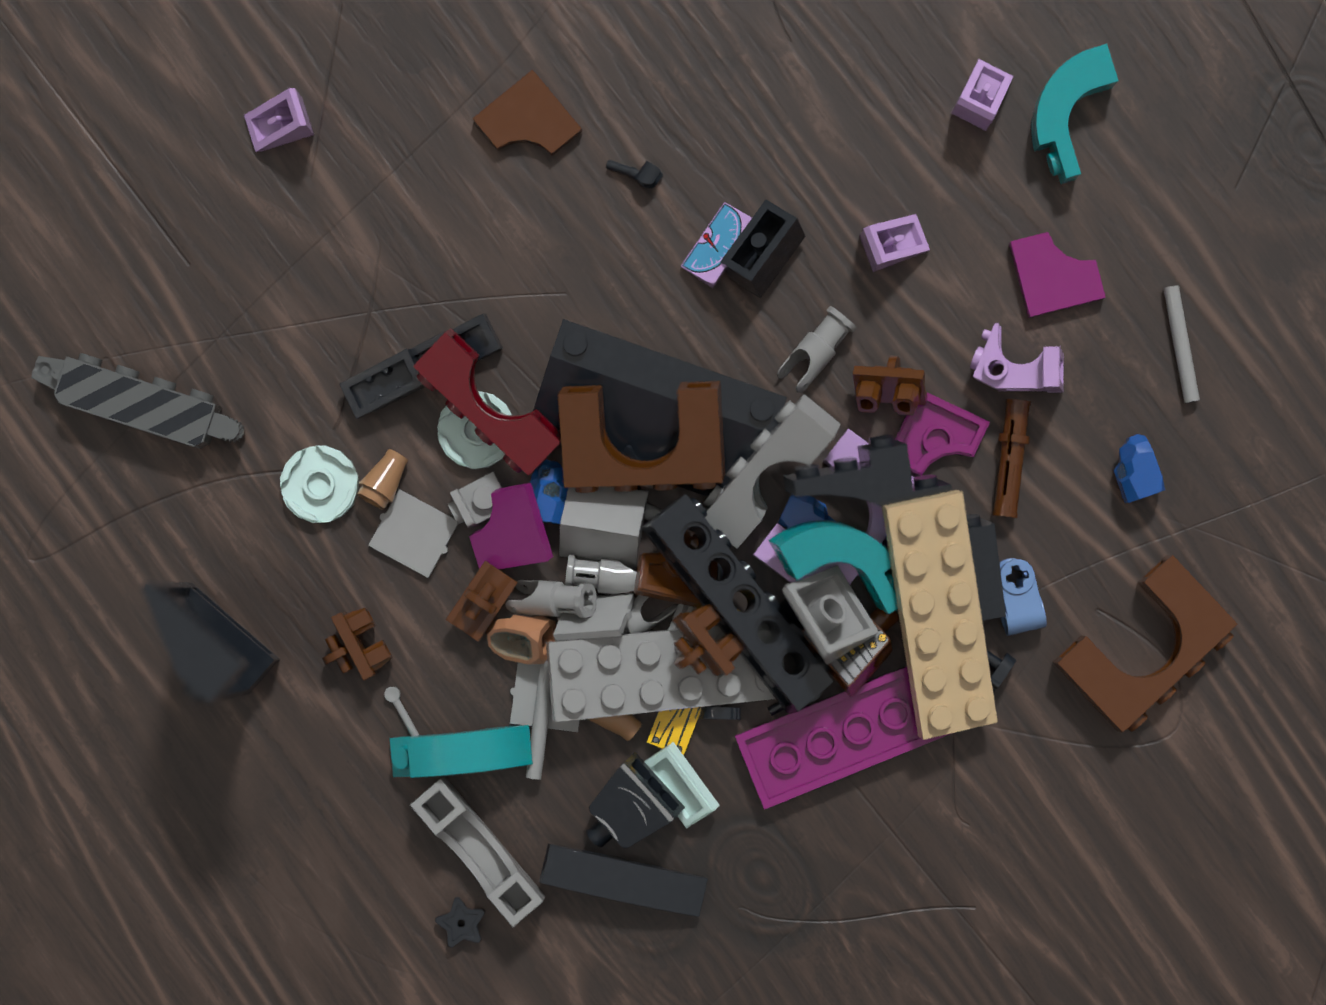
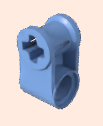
[999,558,1047,636]

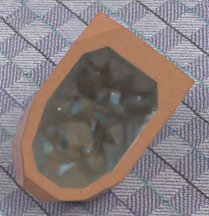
[486,615,556,665]

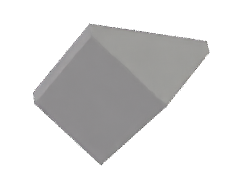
[559,486,648,569]
[782,566,879,665]

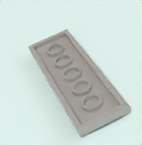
[546,623,785,722]

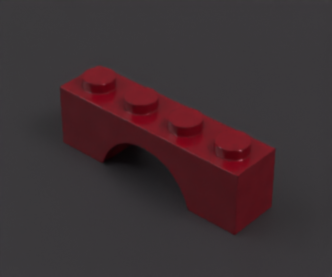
[413,328,561,476]

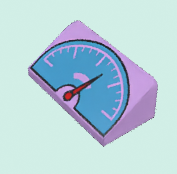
[681,202,752,289]

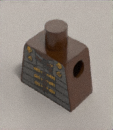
[801,608,900,698]

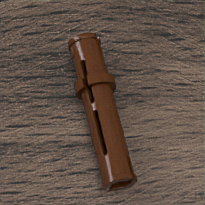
[992,398,1031,518]

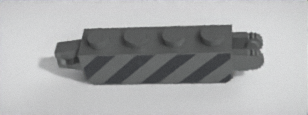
[31,353,246,449]

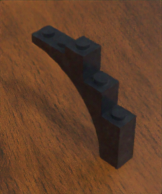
[783,435,1006,621]

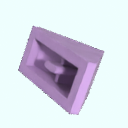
[951,59,1013,131]
[244,88,314,152]
[860,214,930,272]

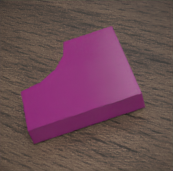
[1009,232,1106,318]
[895,392,990,476]
[469,483,553,569]

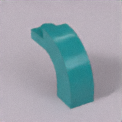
[1031,44,1119,184]
[768,520,898,614]
[390,725,533,778]

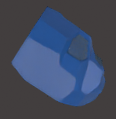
[1114,434,1165,504]
[530,460,568,524]
[777,494,836,529]

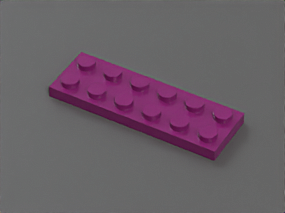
[734,666,955,810]

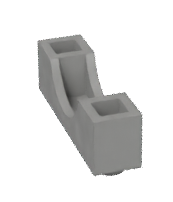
[702,394,841,548]
[410,776,545,927]

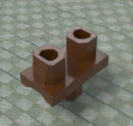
[852,355,928,416]
[446,561,518,642]
[672,604,744,676]
[322,608,393,680]

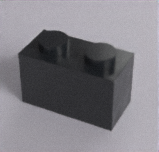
[720,200,806,298]

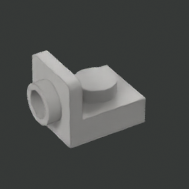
[448,472,502,528]

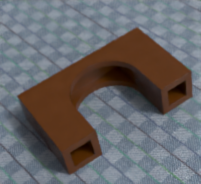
[558,381,725,493]
[1052,555,1238,732]

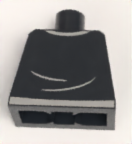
[587,752,685,849]

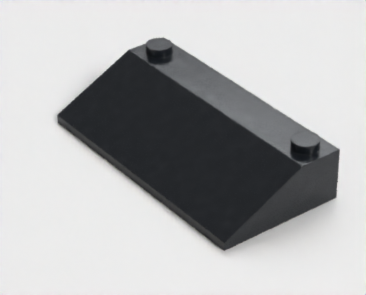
[533,319,787,496]
[141,581,280,704]

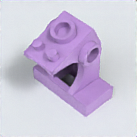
[970,323,1064,393]

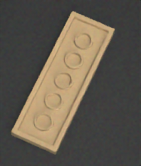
[882,490,998,740]

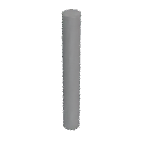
[1163,285,1200,403]
[526,661,551,780]

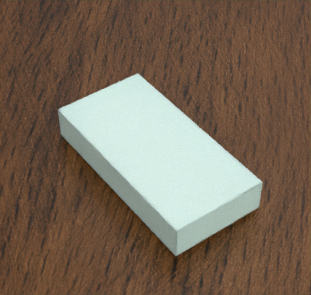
[644,742,720,829]

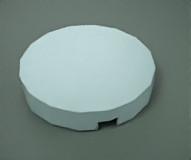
[438,391,512,469]
[280,446,359,523]

